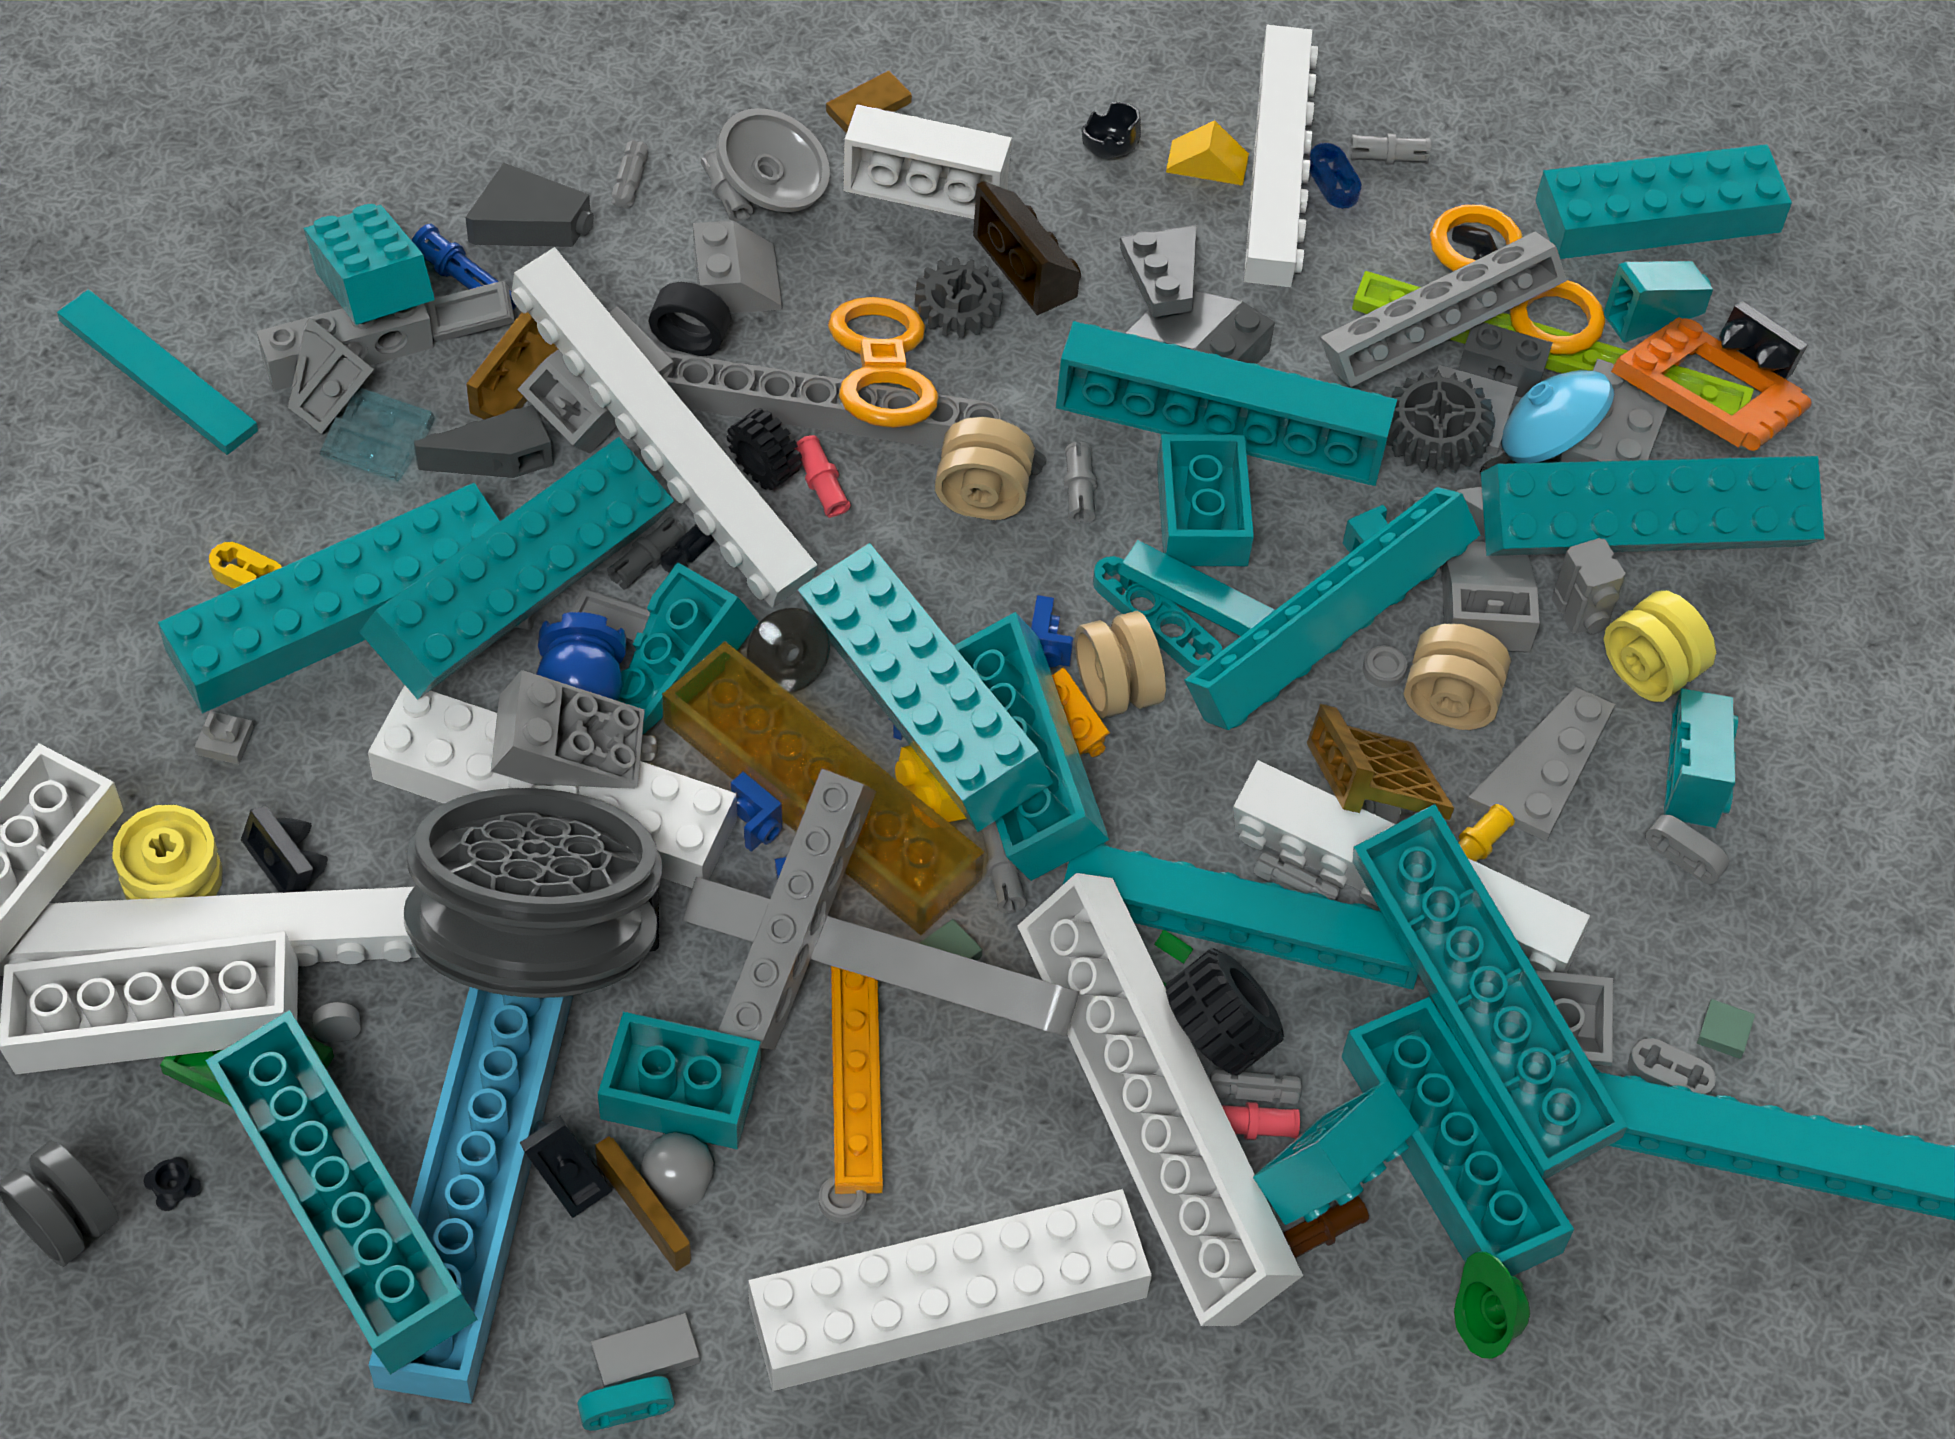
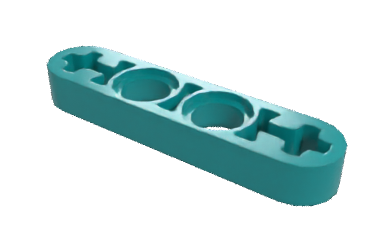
[1093,556,1222,674]

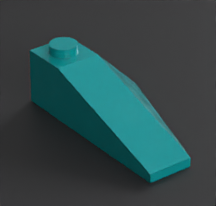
[618,562,759,734]

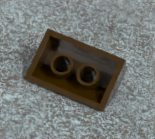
[973,181,1081,316]

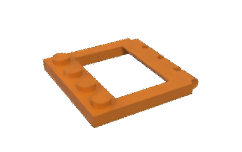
[1611,317,1811,451]

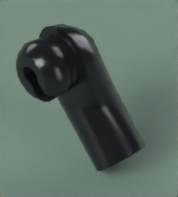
[1452,224,1498,260]

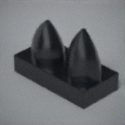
[1719,301,1808,380]
[241,805,328,893]
[520,1116,612,1218]

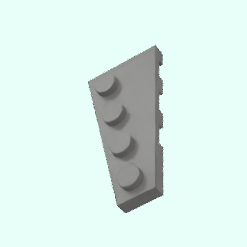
[1466,687,1615,841]

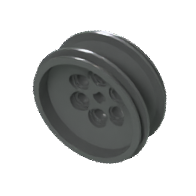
[403,788,663,998]

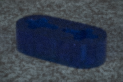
[1309,143,1362,209]

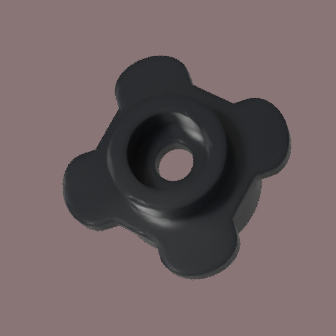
[143,1157,201,1211]

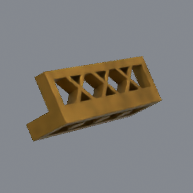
[466,312,558,419]

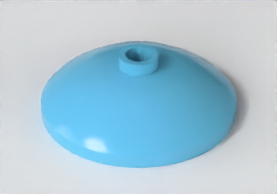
[1501,370,1614,463]

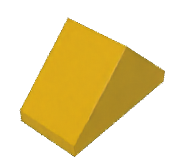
[1166,120,1249,186]

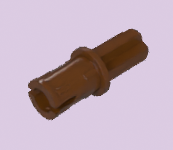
[1283,1195,1369,1259]

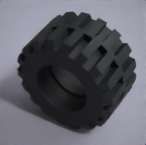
[1165,948,1284,1075]

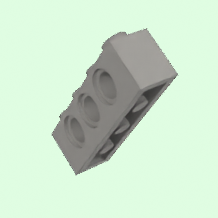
[257,304,434,392]

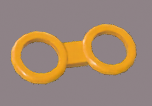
[1430,204,1606,355]
[828,297,938,428]

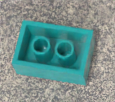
[1157,434,1254,566]
[598,1011,761,1149]
[1253,1080,1419,1225]

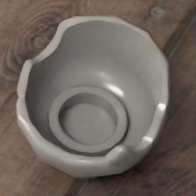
[640,1132,714,1210]

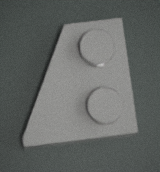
[287,318,374,434]

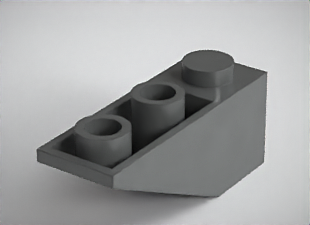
[413,405,553,478]

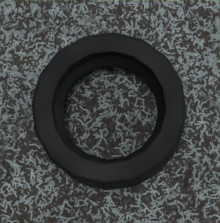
[648,282,732,356]

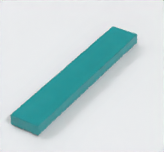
[57,289,258,455]

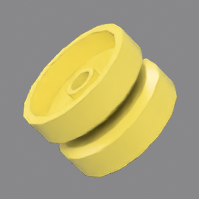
[1604,590,1716,702]
[112,805,223,900]

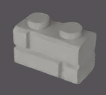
[1552,538,1626,634]

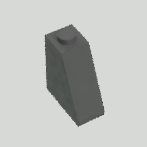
[465,162,594,247]

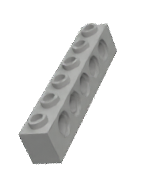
[1320,231,1567,388]
[718,769,876,1050]

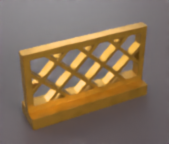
[1307,704,1454,820]

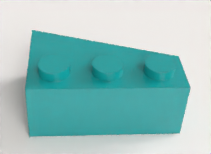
[1664,688,1739,828]

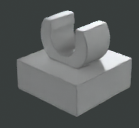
[195,711,254,765]

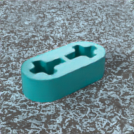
[577,1376,675,1431]

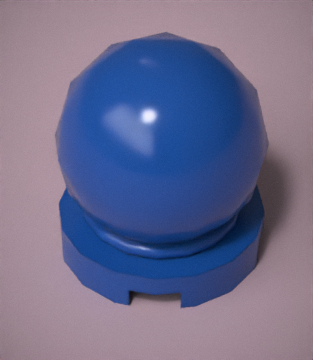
[536,612,627,701]

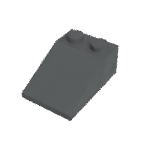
[1125,290,1275,364]

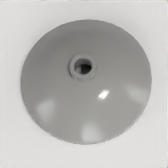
[716,108,830,212]

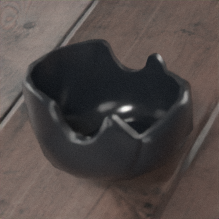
[1081,102,1141,159]

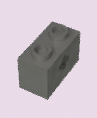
[1458,322,1553,398]

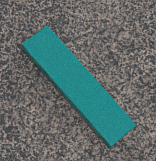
[1118,540,1275,636]

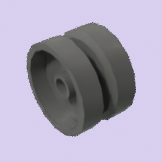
[0,1140,119,1267]

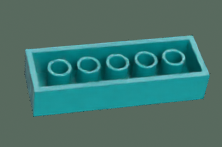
[1535,144,1792,259]
[954,612,1109,881]
[1341,997,1574,1276]

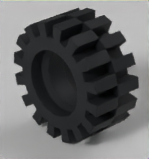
[726,408,802,490]

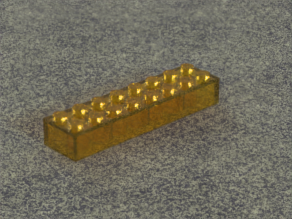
[662,641,985,936]

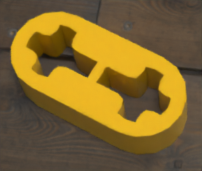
[209,542,282,589]

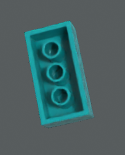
[303,204,435,325]

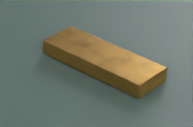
[595,1136,691,1272]

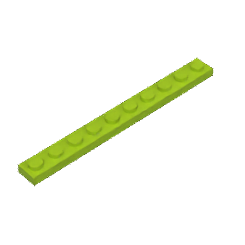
[1352,271,1754,415]

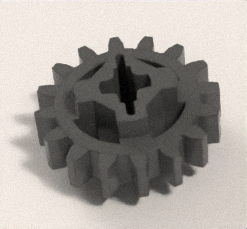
[914,257,1003,338]

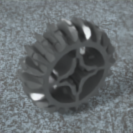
[1387,370,1495,475]

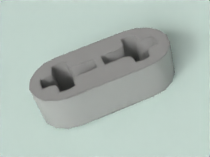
[1646,815,1729,884]
[1628,1038,1716,1096]

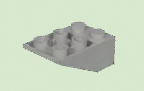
[517,306,675,453]
[1442,541,1540,652]
[491,670,644,789]

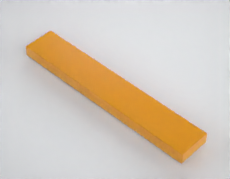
[831,966,883,1194]

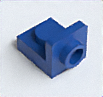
[1031,595,1073,667]
[731,771,783,852]

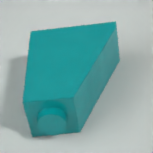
[1604,261,1713,343]

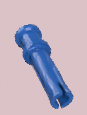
[412,224,517,310]

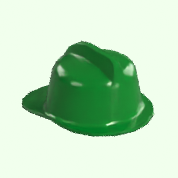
[1454,1251,1530,1359]

